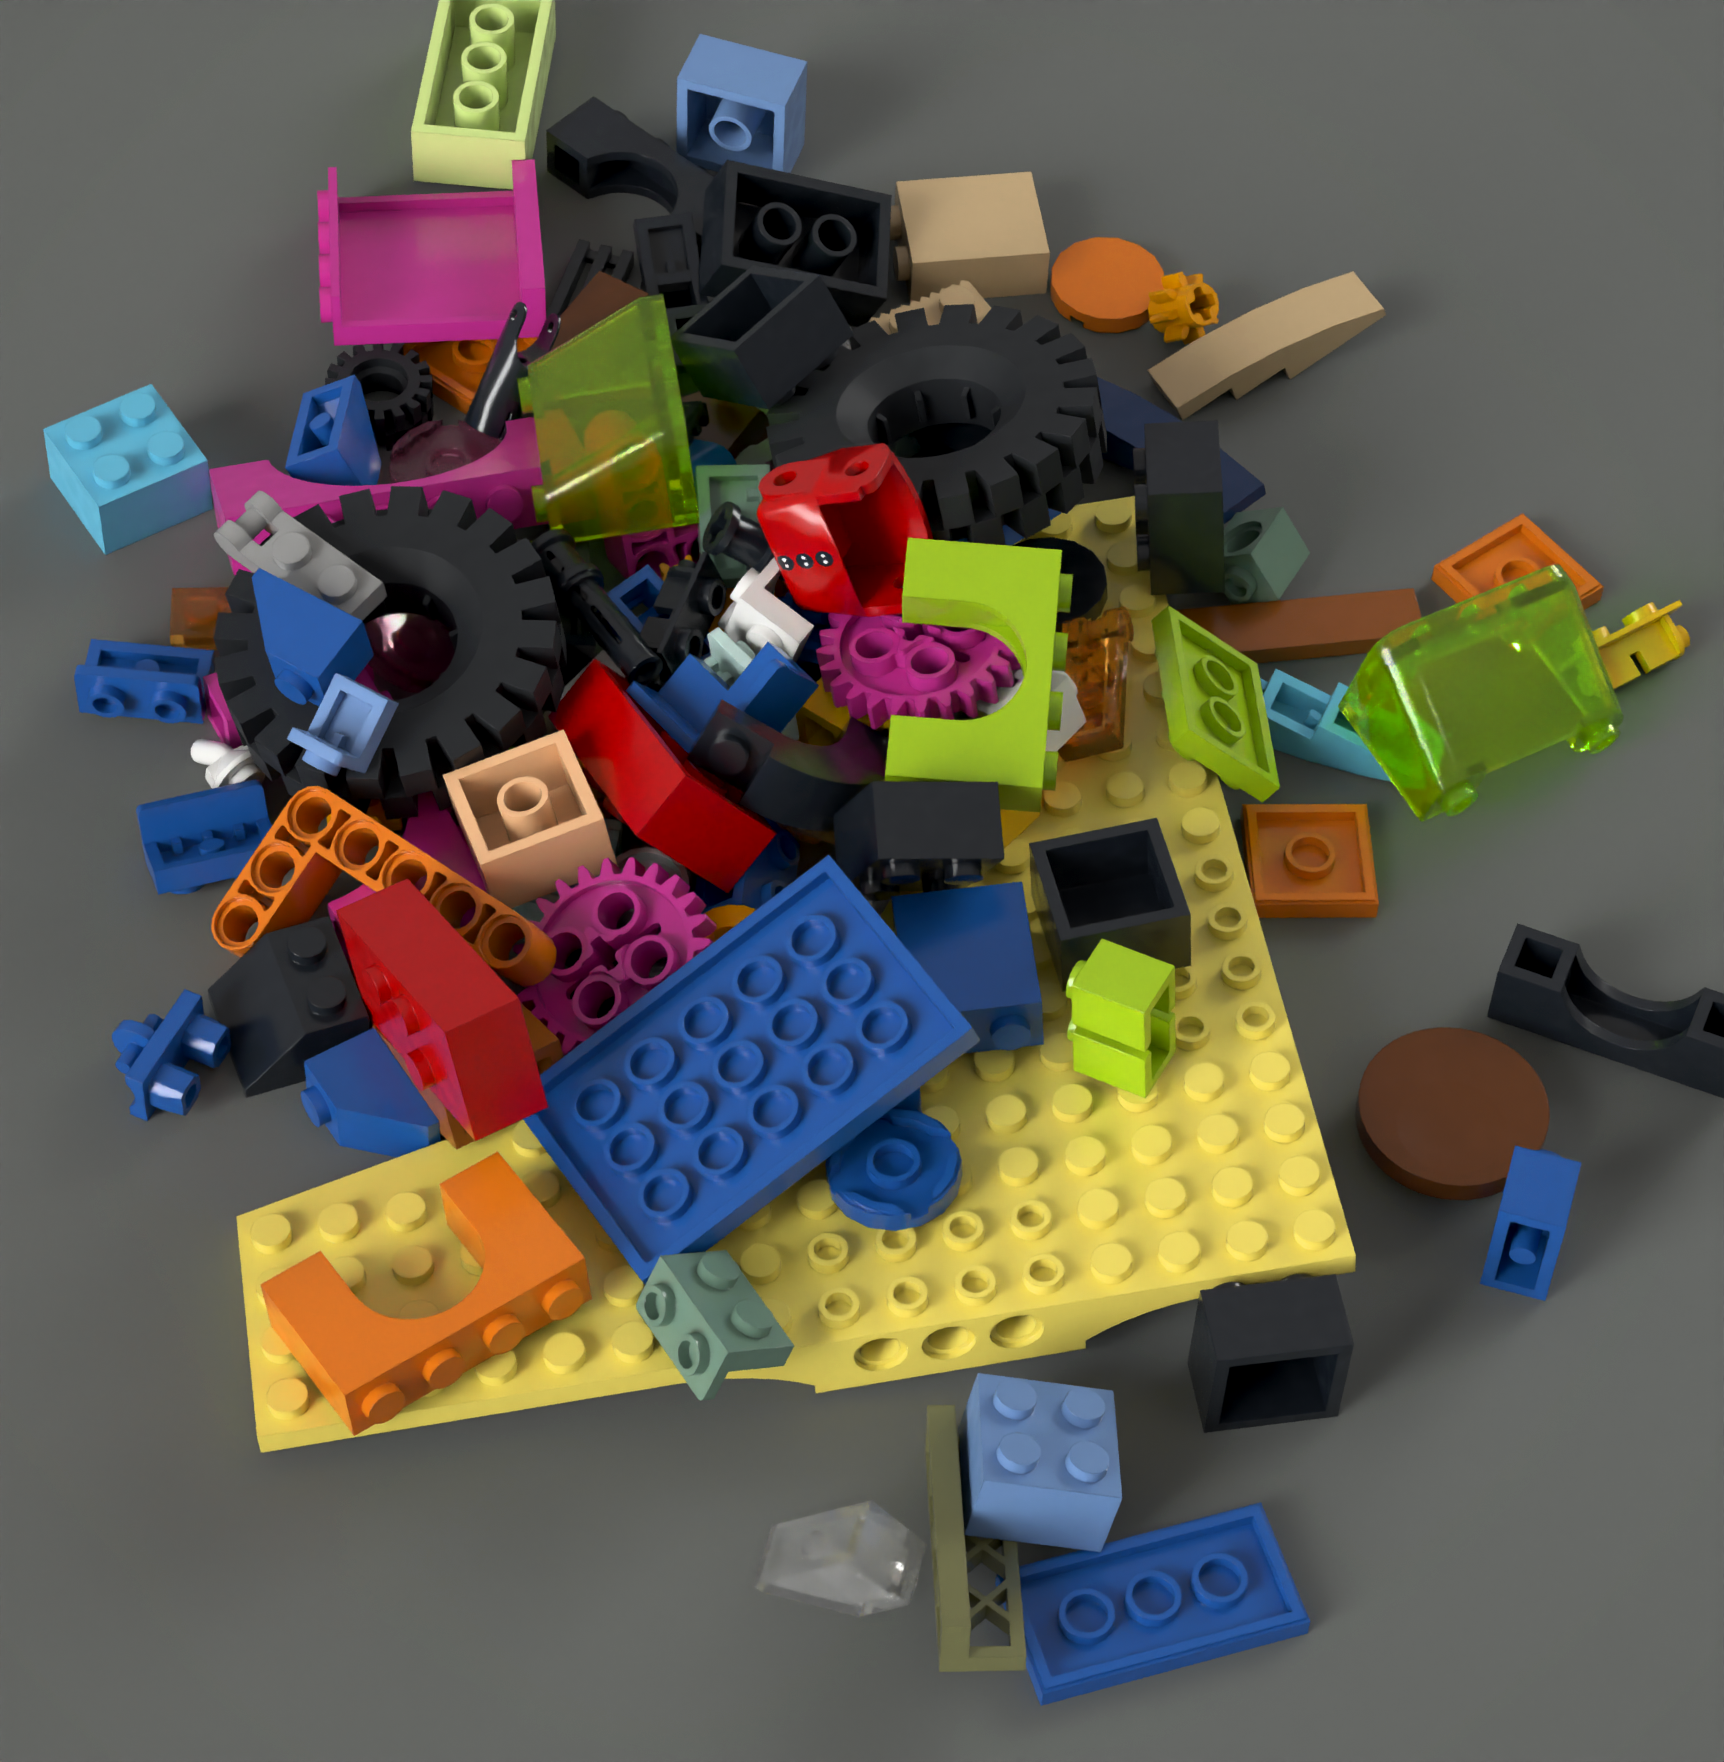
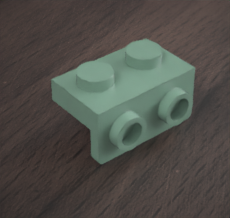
[636,1250,794,1401]

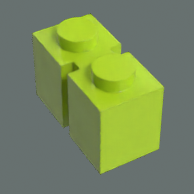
[1066,939,1176,1098]

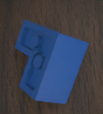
[626,642,819,754]

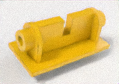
[1560,600,1690,696]

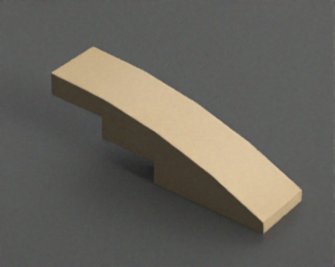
[1148,271,1386,420]

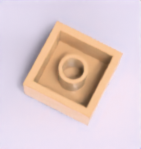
[443,729,618,908]

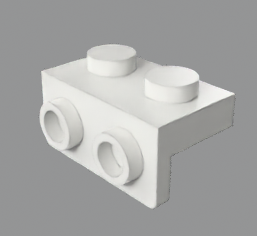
[718,558,814,663]

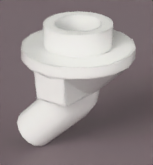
[191,739,265,789]

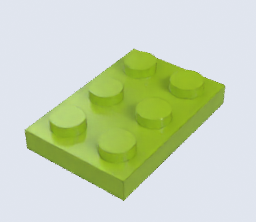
[1151,605,1280,803]

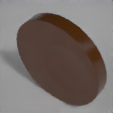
[1355,1027,1550,1200]

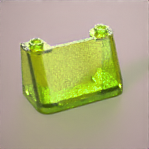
[517,294,699,542]
[1338,564,1624,822]

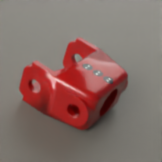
[756,443,933,617]

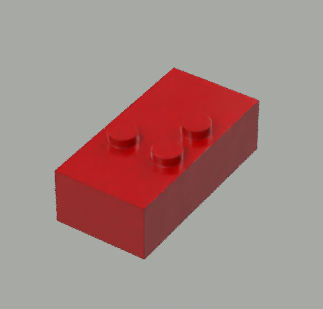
[548,658,776,893]
[336,878,548,1141]

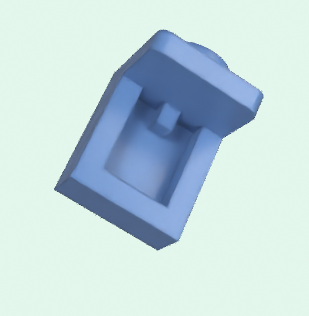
[287,673,399,776]

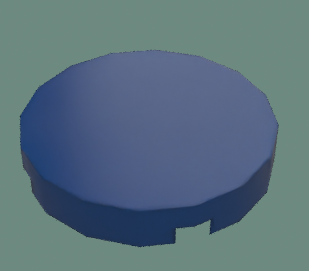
[825,1108,962,1231]

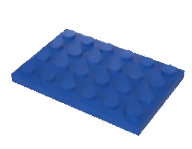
[523,855,981,1285]

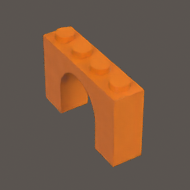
[260,1151,592,1436]

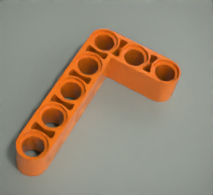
[211,786,557,986]

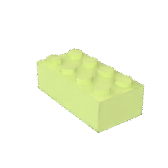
[411,0,556,190]

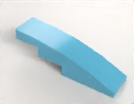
[1260,669,1450,788]

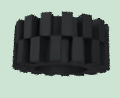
[325,343,434,451]

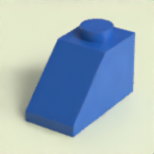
[285,375,382,486]
[252,568,374,707]
[300,1028,441,1158]

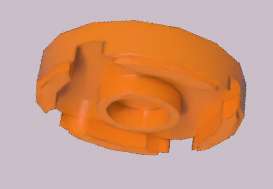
[1050,237,1164,333]

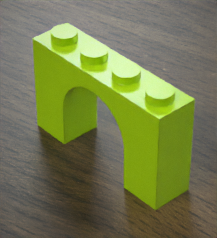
[885,538,1073,812]

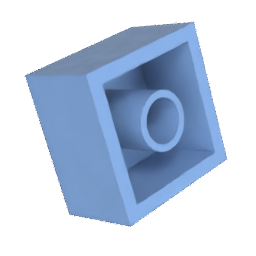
[676,34,807,173]
[958,1373,1122,1552]

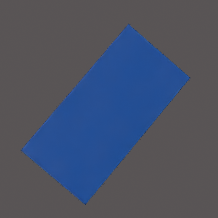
[995,1502,1311,1706]

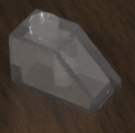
[753,1500,927,1617]

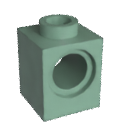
[1224,507,1310,605]

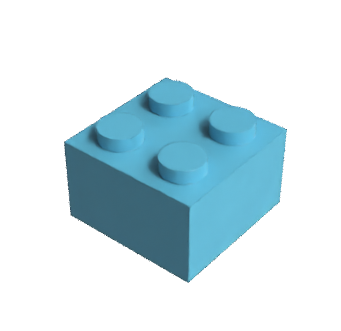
[43,384,213,555]

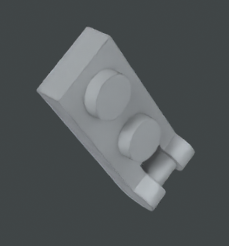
[214,490,387,620]

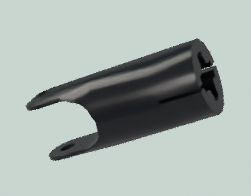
[464,302,561,440]

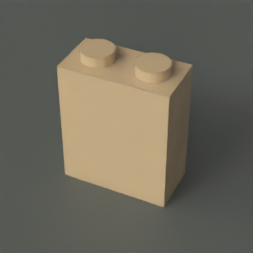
[890,172,1050,303]

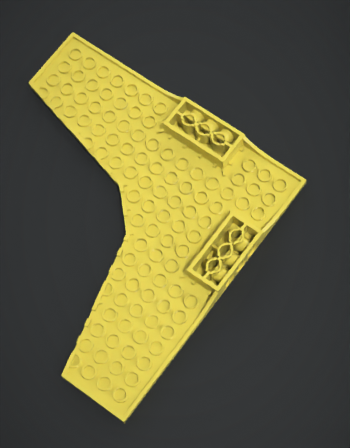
[236,496,1356,1453]

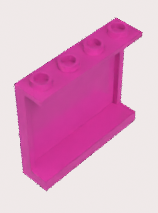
[317,159,546,346]

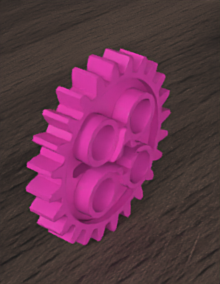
[816,586,1021,730]
[513,857,717,1056]

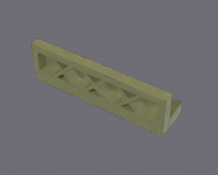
[925,1405,1027,1672]

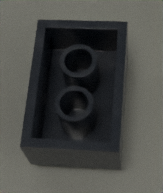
[699,160,892,327]

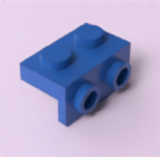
[74,639,215,724]
[136,779,272,895]

